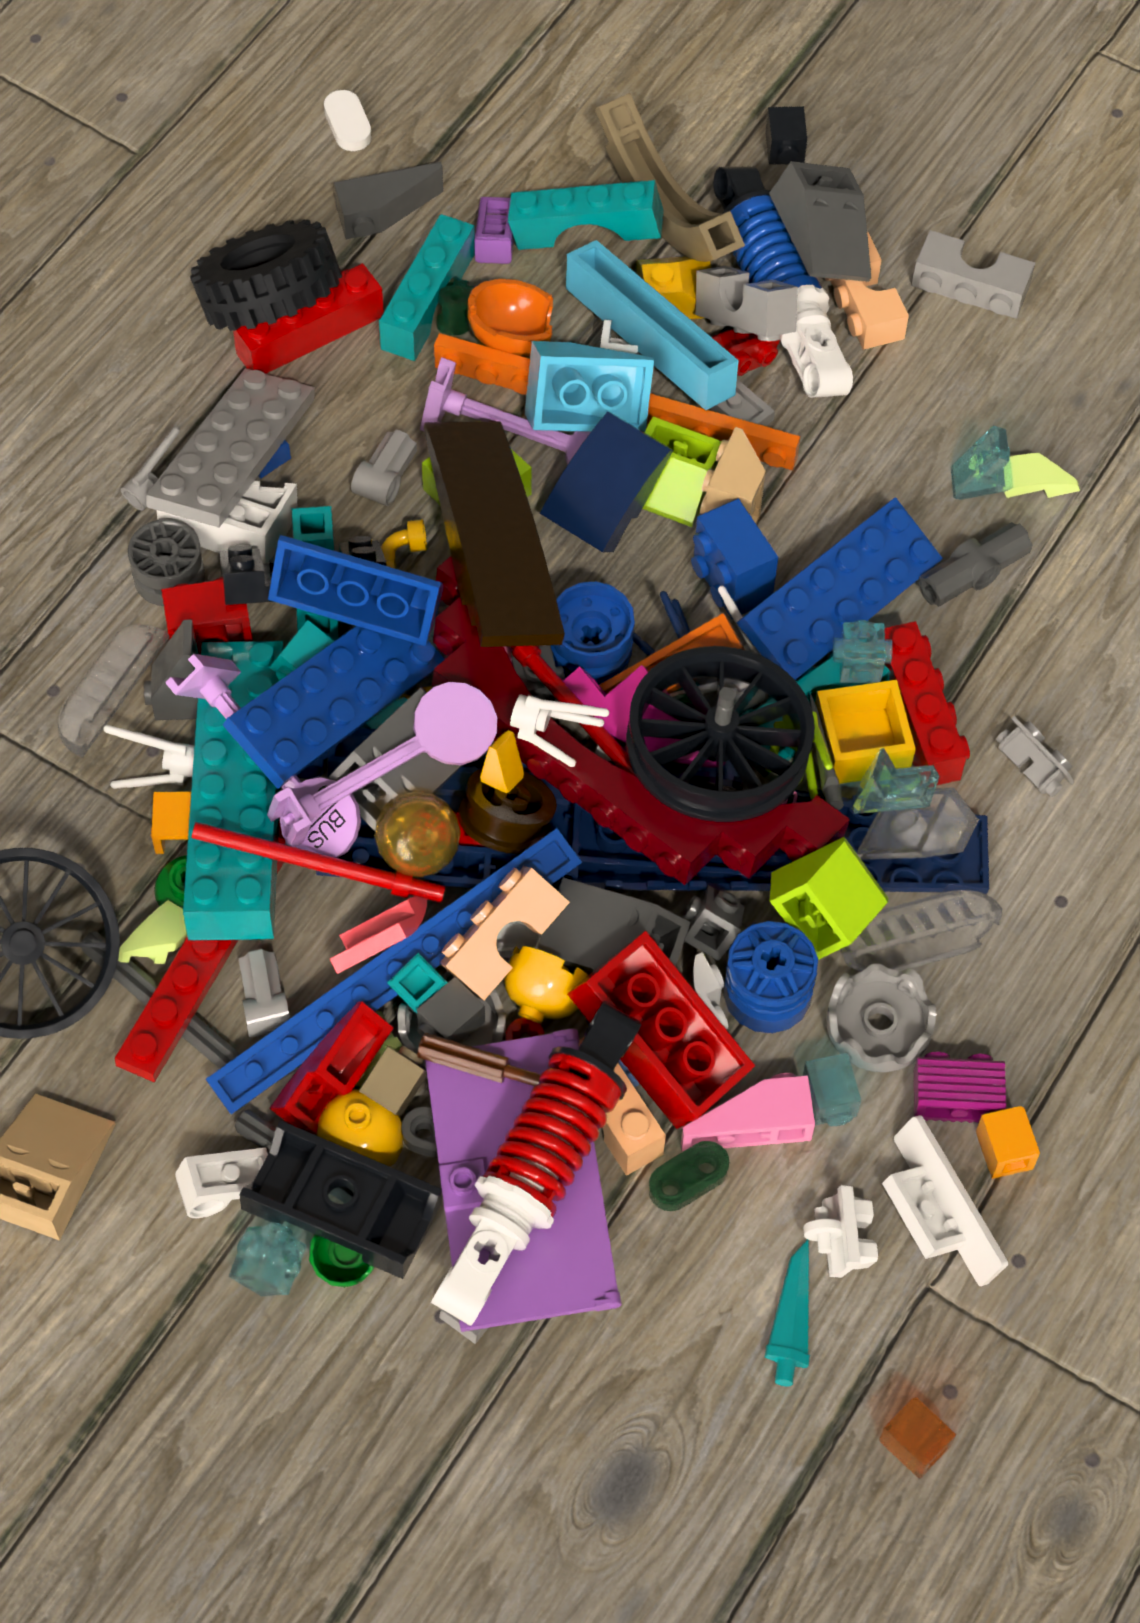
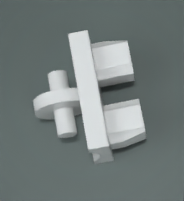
[803,1185,878,1278]

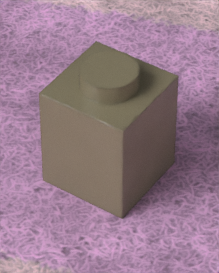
[359,1045,427,1116]

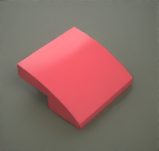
[330,896,428,974]

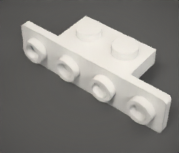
[882,1115,1008,1286]

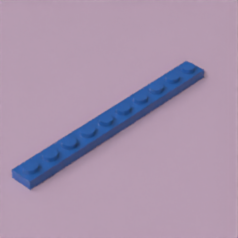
[206,828,582,1115]

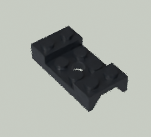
[219,536,387,605]
[239,1120,442,1279]

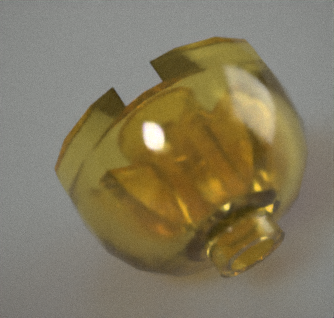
[375,791,461,877]

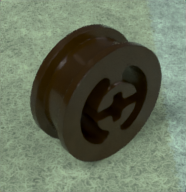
[458,768,557,854]

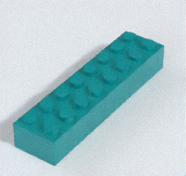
[183,641,284,940]

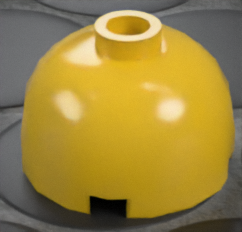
[504,946,588,1024]
[316,1089,403,1167]

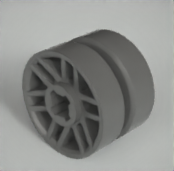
[128,519,205,606]

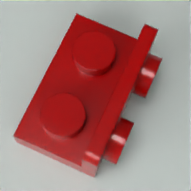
[712,329,780,376]

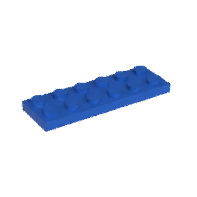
[736,497,943,680]
[222,626,445,789]

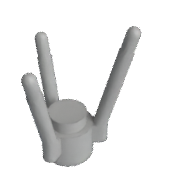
[121,427,180,511]

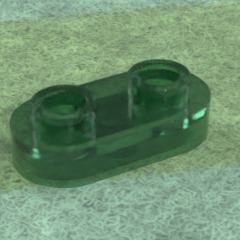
[648,1141,730,1211]

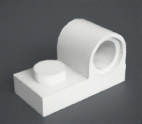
[175,1147,268,1218]

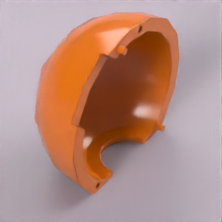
[468,279,553,358]

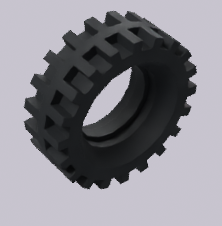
[190,220,342,331]

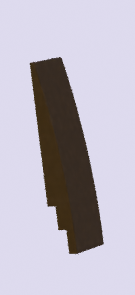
[424,421,565,647]

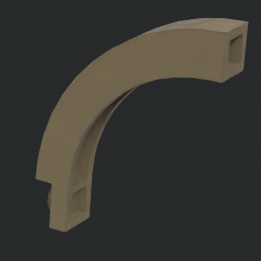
[595,93,745,262]

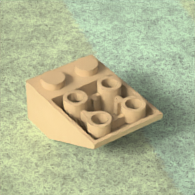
[0,1093,116,1241]

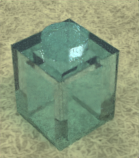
[803,1053,861,1126]

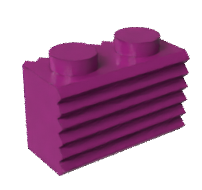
[913,1052,1006,1123]

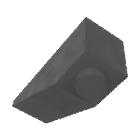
[334,162,443,239]
[144,620,199,720]

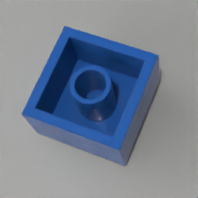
[691,498,779,619]

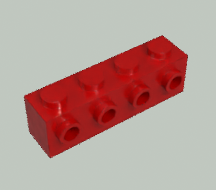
[233,263,384,374]
[873,621,970,789]

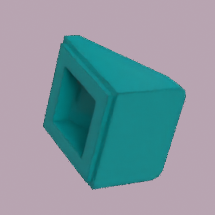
[387,953,448,1014]

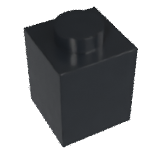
[766,106,808,165]

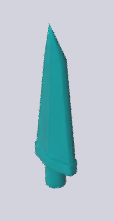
[765,1239,810,1386]

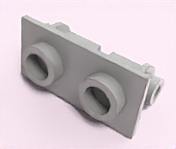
[996,716,1075,797]

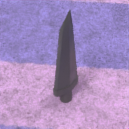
[810,693,844,810]

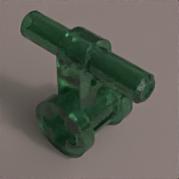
[436,279,476,336]

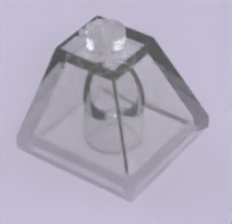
[857,787,979,860]

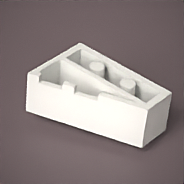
[157,481,297,564]

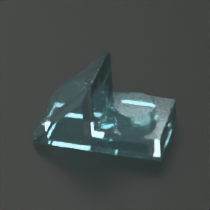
[951,425,1013,500]
[852,748,940,814]

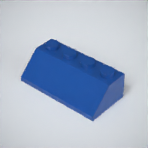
[268,535,444,646]

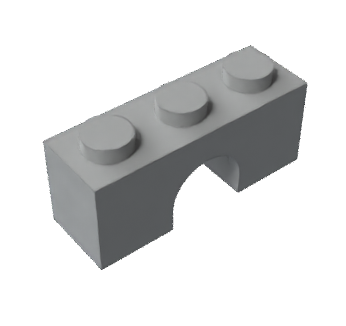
[912,230,1035,319]
[696,266,798,341]

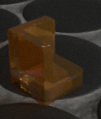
[879,1398,956,1479]

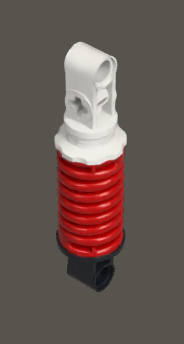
[431,1000,642,1326]

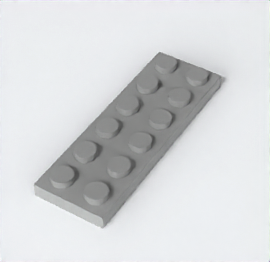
[146,368,315,528]

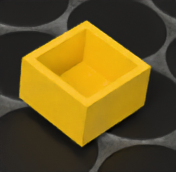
[815,680,916,784]

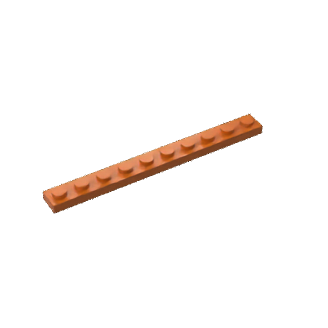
[434,333,801,470]

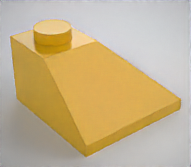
[636,257,711,319]

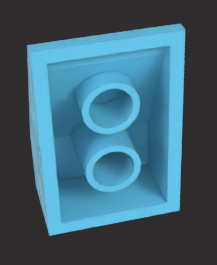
[525,341,654,432]

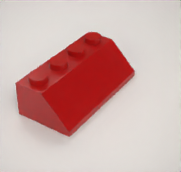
[567,931,755,1129]

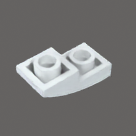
[691,952,728,1030]

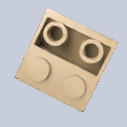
[700,427,766,524]

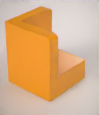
[151,792,191,854]
[976,1106,1040,1179]

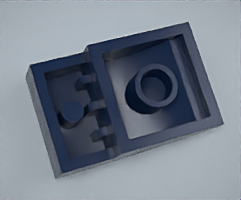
[539,412,673,552]

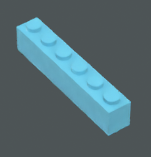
[566,240,739,410]

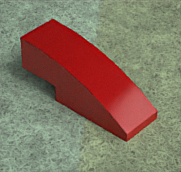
[269,1001,394,1134]

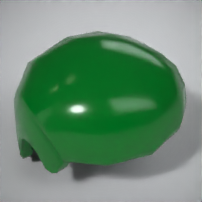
[309,1234,375,1288]

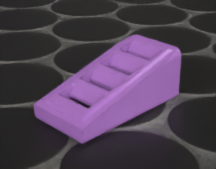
[474,197,514,264]

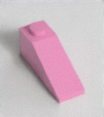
[681,1073,815,1152]

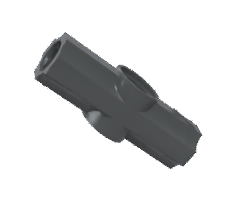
[918,522,1032,607]

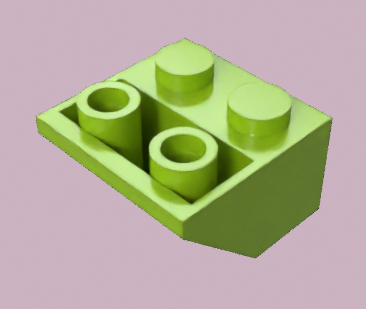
[642,416,722,527]
[770,837,888,960]

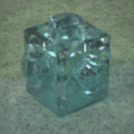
[833,620,892,683]
[228,1222,307,1296]

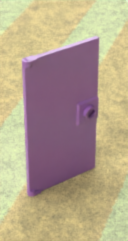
[425,1029,622,1332]

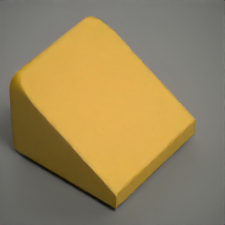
[480,730,524,793]

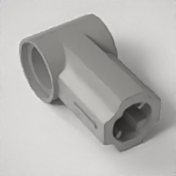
[351,429,417,507]
[239,949,290,1038]

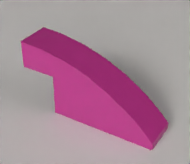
[563,665,726,768]

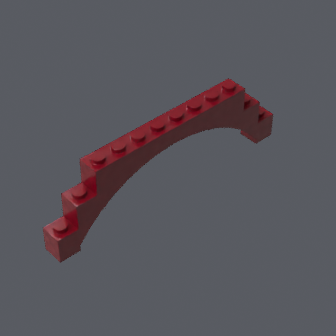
[431,556,850,885]

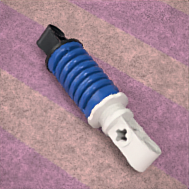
[713,166,853,398]

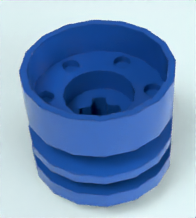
[551,581,635,685]
[723,921,818,1033]

